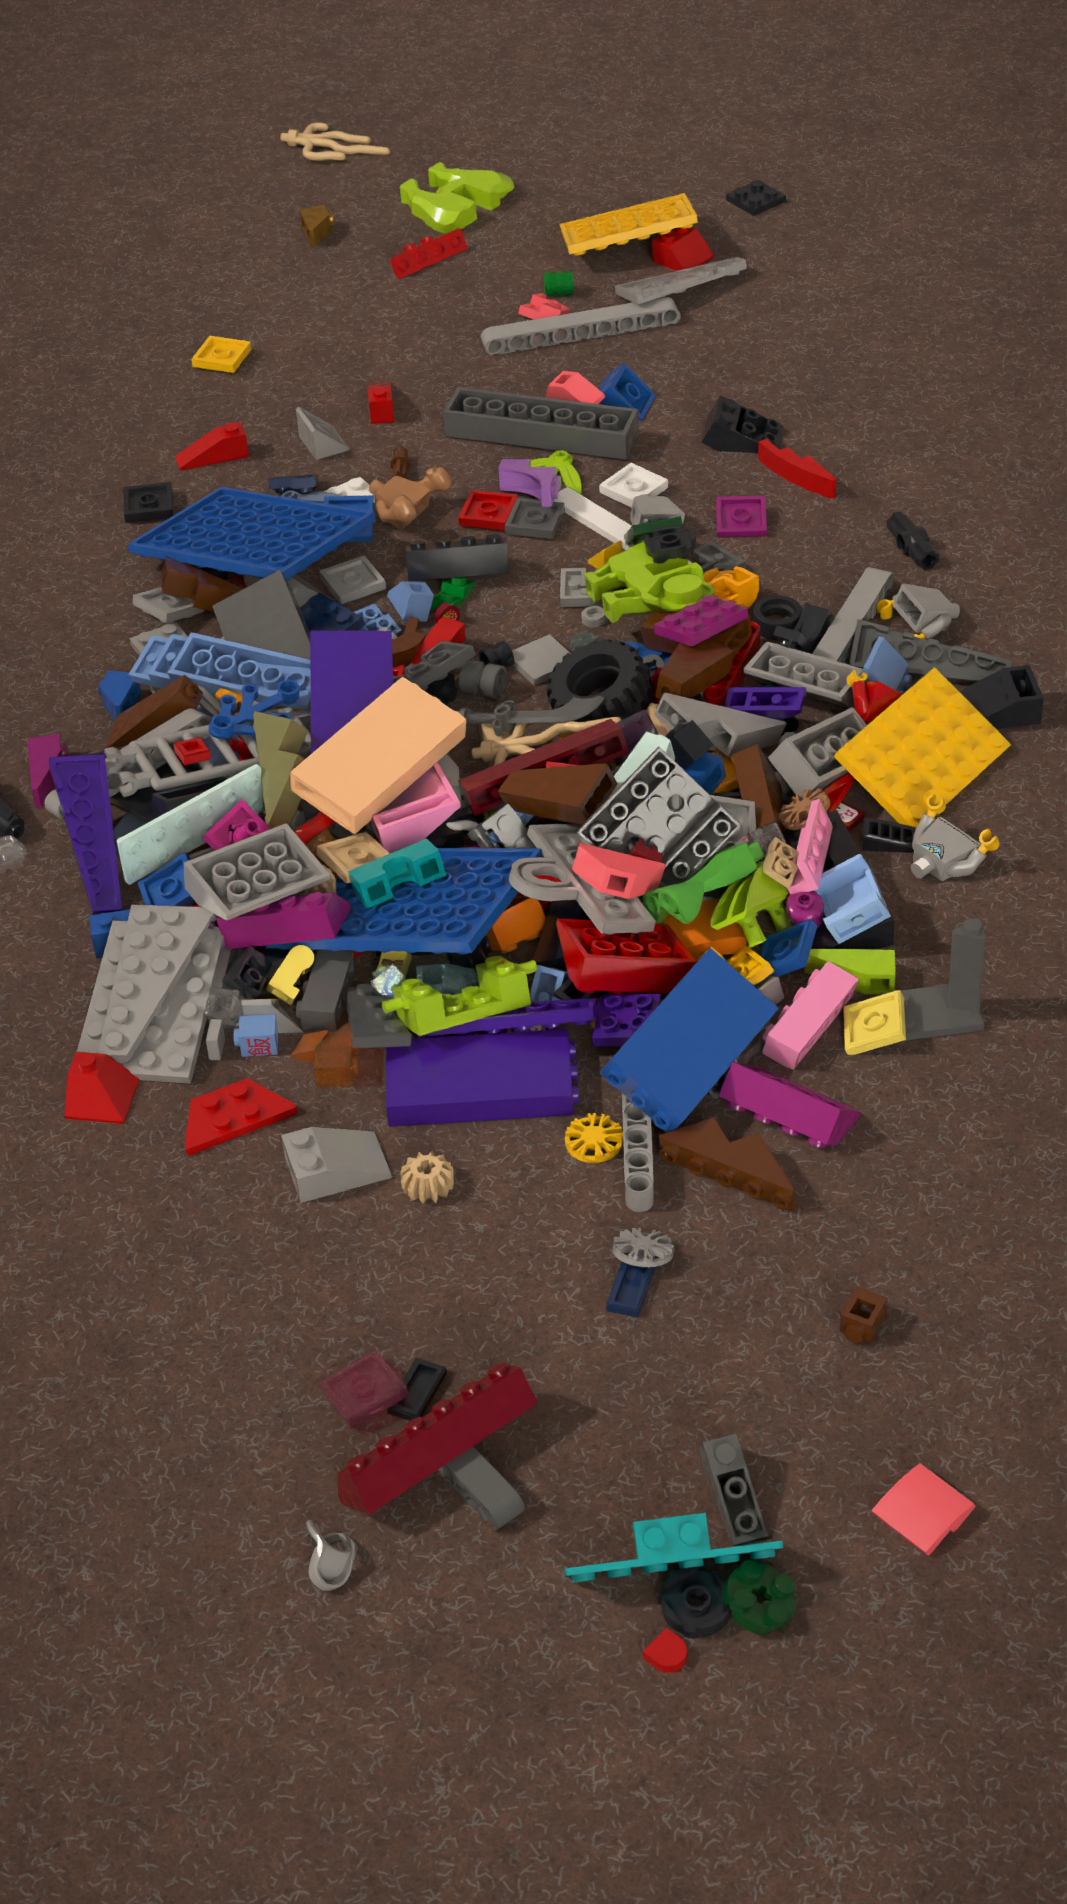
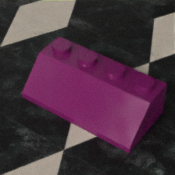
[216,892,351,949]
[719,1062,862,1149]

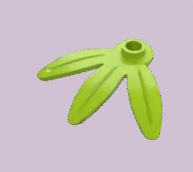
[531,450,582,495]

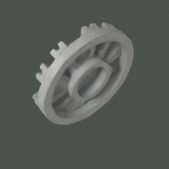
[613,1228,674,1267]

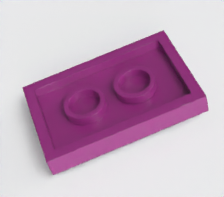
[654,595,748,647]

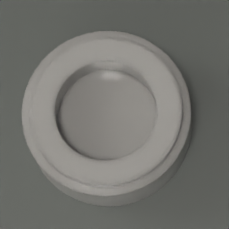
[581,606,607,627]

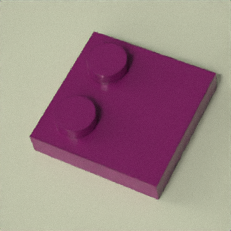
[716,495,767,538]

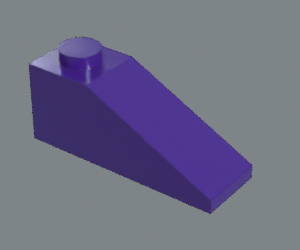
[724,687,806,720]

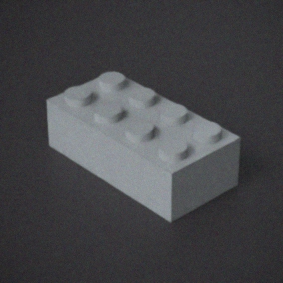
[768,707,867,796]

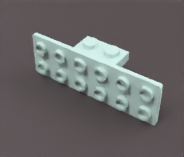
[117,764,265,885]

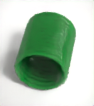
[544,270,573,296]

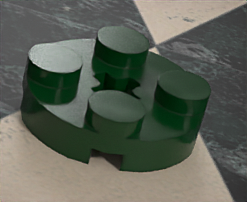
[723,1560,796,1635]

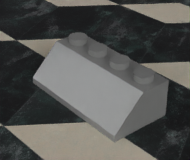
[744,641,863,709]

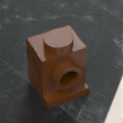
[840,1287,888,1343]

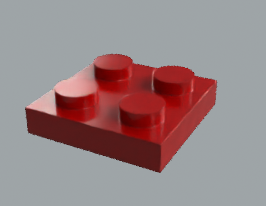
[458,490,518,531]

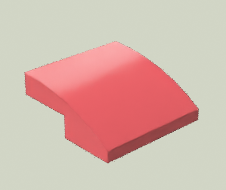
[871,1463,976,1556]

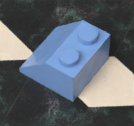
[863,637,912,694]

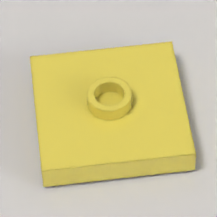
[843,990,906,1055]

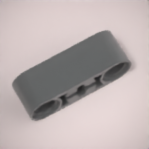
[438,1446,525,1531]

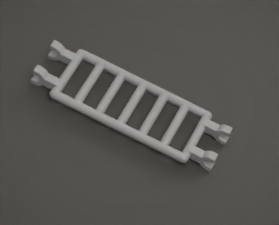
[104,706,311,797]

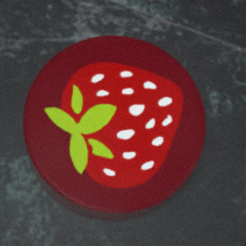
[434,603,460,623]

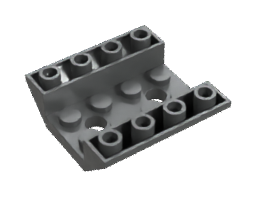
[577,746,741,888]

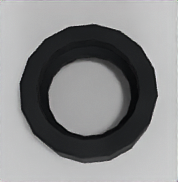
[753,595,802,640]

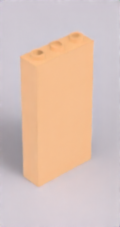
[290,677,466,835]

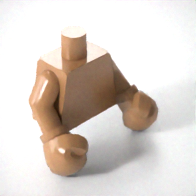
[369,467,452,530]

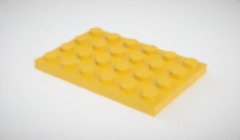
[560,193,698,256]
[833,667,1011,827]

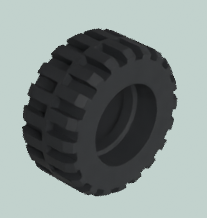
[546,639,654,732]

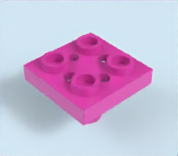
[202,800,270,850]

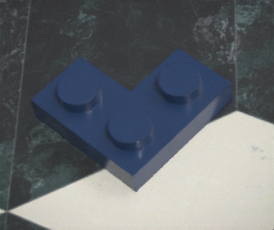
[268,474,319,493]

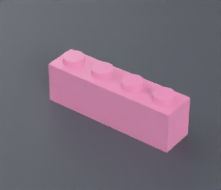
[762,961,858,1070]

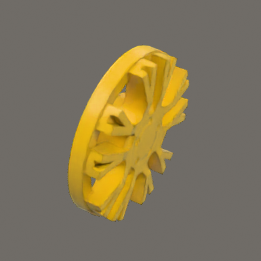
[565,1113,623,1163]

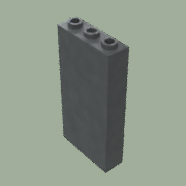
[212,570,310,660]

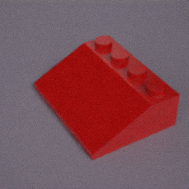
[556,918,697,996]

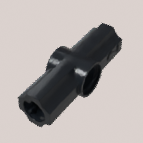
[887,511,939,570]

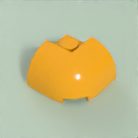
[704,566,759,609]

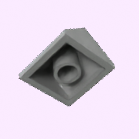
[296,406,350,460]

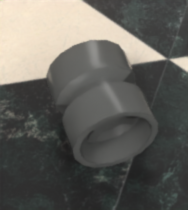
[459,659,506,700]

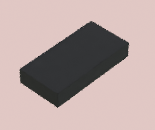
[387,1358,447,1421]

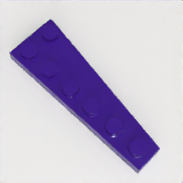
[49,754,122,915]

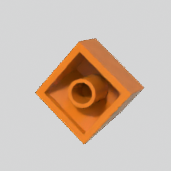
[485,895,546,954]

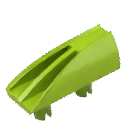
[710,861,791,948]

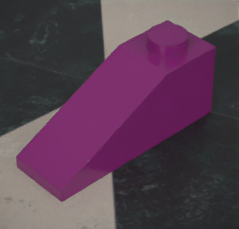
[27,734,69,809]

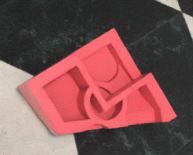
[518,293,571,320]

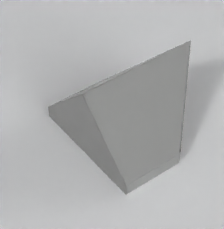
[241,999,303,1033]

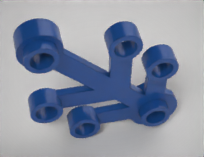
[208,680,299,741]

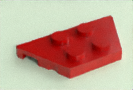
[185,1078,298,1156]

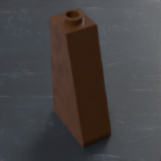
[641,612,752,657]
[655,638,734,699]
[104,675,203,749]
[732,744,787,852]
[498,764,618,825]

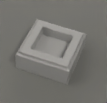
[206,1019,225,1060]

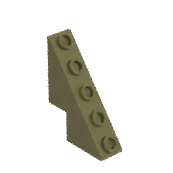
[253,711,308,829]

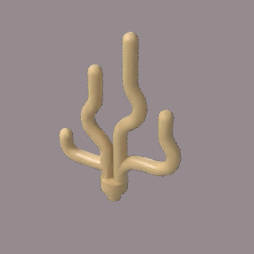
[280,123,390,161]
[472,717,622,766]

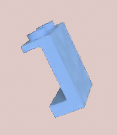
[814,854,891,944]

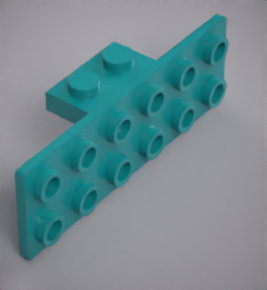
[562,1513,783,1582]

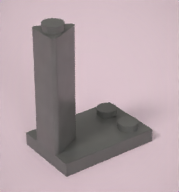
[881,918,986,1041]

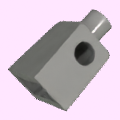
[630,494,685,525]

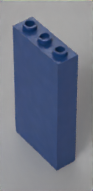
[599,948,779,1132]

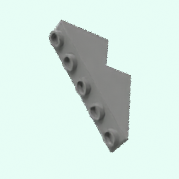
[654,693,786,757]

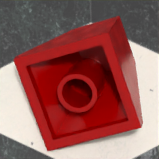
[64,1051,140,1124]

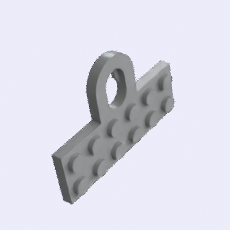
[509,824,656,935]

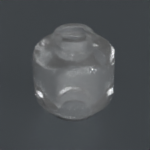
[0,835,26,875]

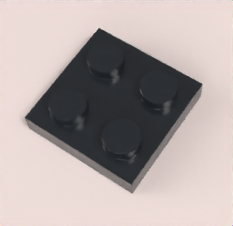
[726,180,786,216]
[123,482,174,523]

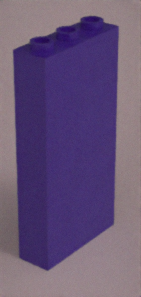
[310,630,393,754]
[386,1029,579,1127]

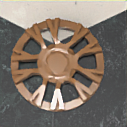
[779,788,830,830]

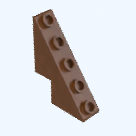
[160,556,243,612]
[659,1117,795,1211]

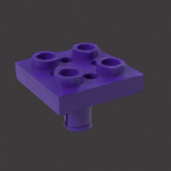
[592,994,662,1046]

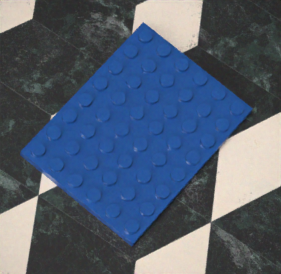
[128,487,376,581]
[265,848,543,954]

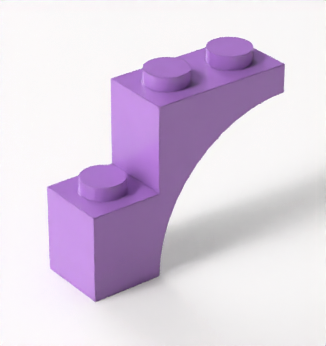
[499,459,561,507]

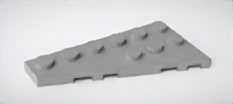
[615,257,747,304]
[98,905,218,1062]

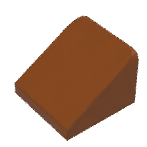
[291,1030,331,1065]

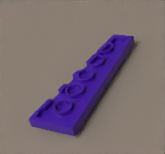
[416,998,599,1038]

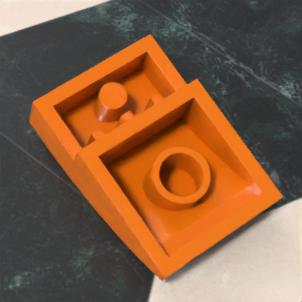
[663,899,747,959]

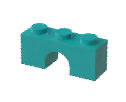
[348,838,446,909]

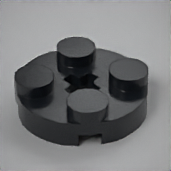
[644,526,697,563]
[661,1567,733,1639]

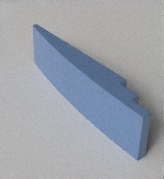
[128,632,311,709]

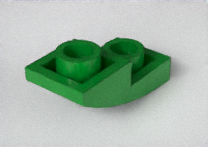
[430,576,475,610]

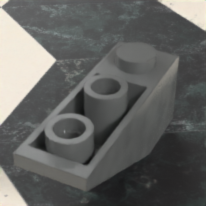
[697,1433,768,1546]

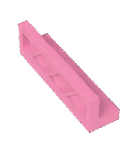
[787,799,833,895]

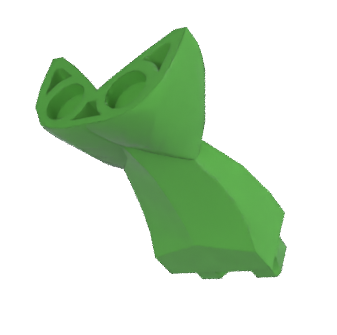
[643,842,764,924]

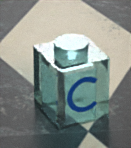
[371,963,407,1000]

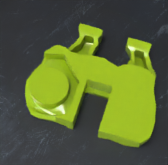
[400,162,514,234]
[584,541,716,623]

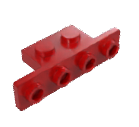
[390,228,468,279]

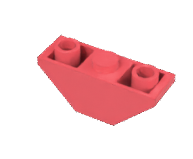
[545,371,605,404]
[572,843,665,899]

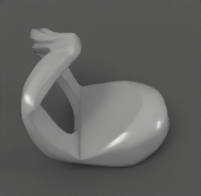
[306,1520,358,1591]

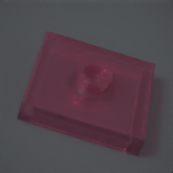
[318,1350,409,1429]

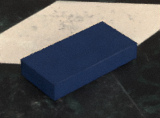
[606,1262,656,1318]

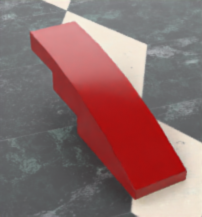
[758,439,836,499]

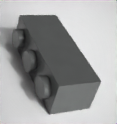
[296,949,356,1032]

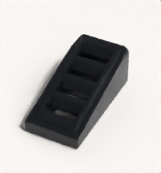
[863,818,917,853]

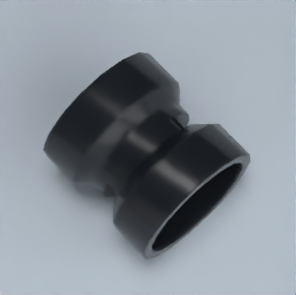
[479,641,514,668]

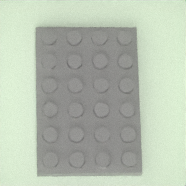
[77,920,225,1084]

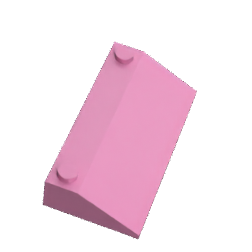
[369,762,461,853]

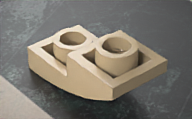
[763,837,799,888]

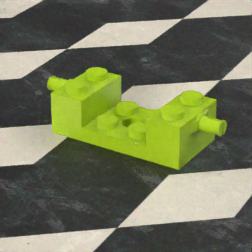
[382,956,537,1036]

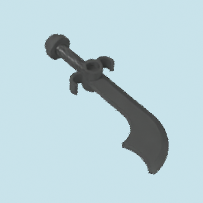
[457,696,604,736]

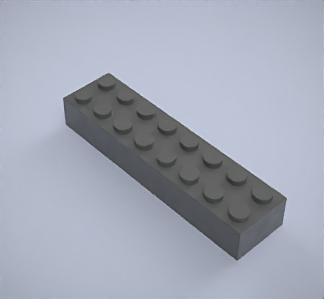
[443,387,639,460]

